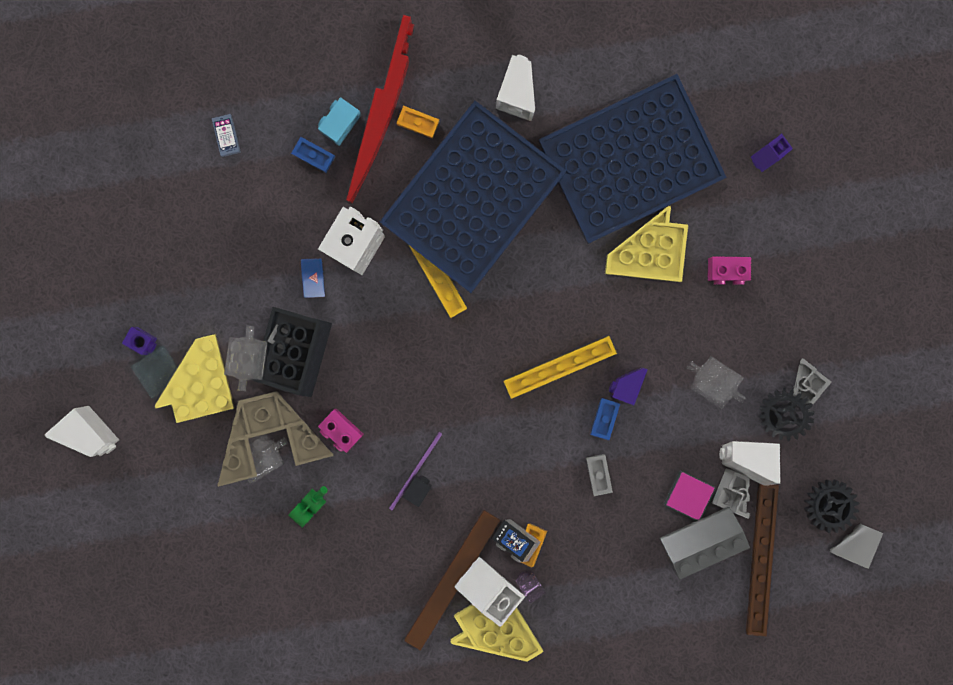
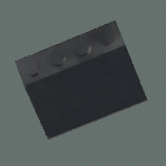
[252,307,332,397]

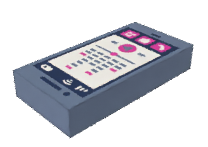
[212,114,241,157]

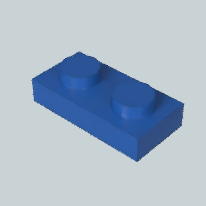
[291,137,335,173]
[590,398,620,440]

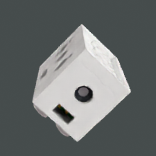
[318,207,385,275]

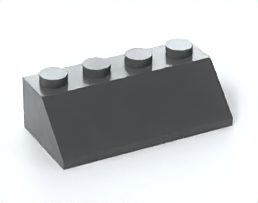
[660,507,750,579]

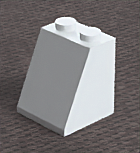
[496,55,535,121]
[45,406,119,457]
[719,441,780,486]
[455,557,525,627]

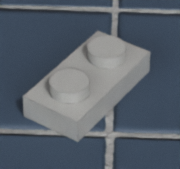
[586,454,613,496]

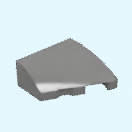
[794,358,831,410]
[712,468,750,519]
[830,524,883,569]

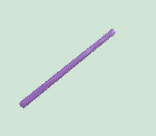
[389,432,442,510]

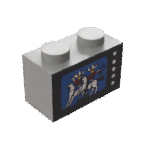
[492,519,540,562]

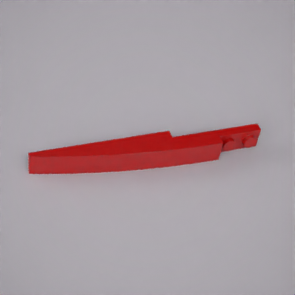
[347,15,414,203]

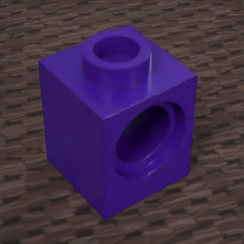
[122,327,157,355]

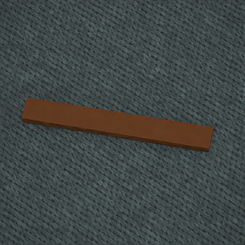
[746,483,779,637]
[404,510,500,651]

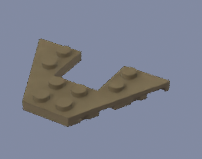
[218,391,333,487]

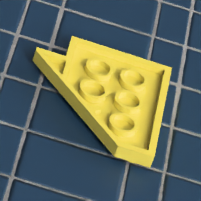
[605,206,688,282]
[155,334,234,423]
[451,604,543,662]

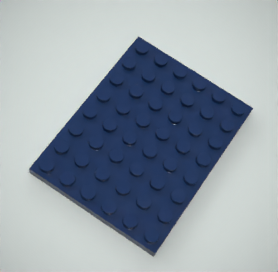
[538,74,727,244]
[380,101,566,293]

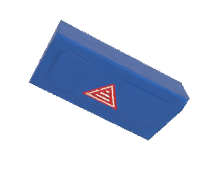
[301,258,325,298]

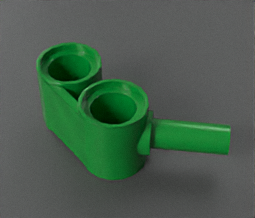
[288,486,328,528]

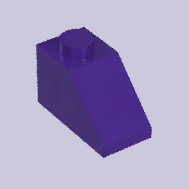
[751,134,793,172]
[609,368,648,405]

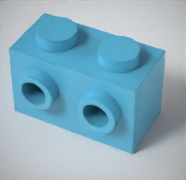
[318,97,361,146]

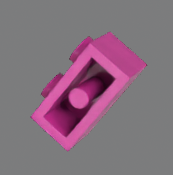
[708,257,751,285]
[318,409,364,453]

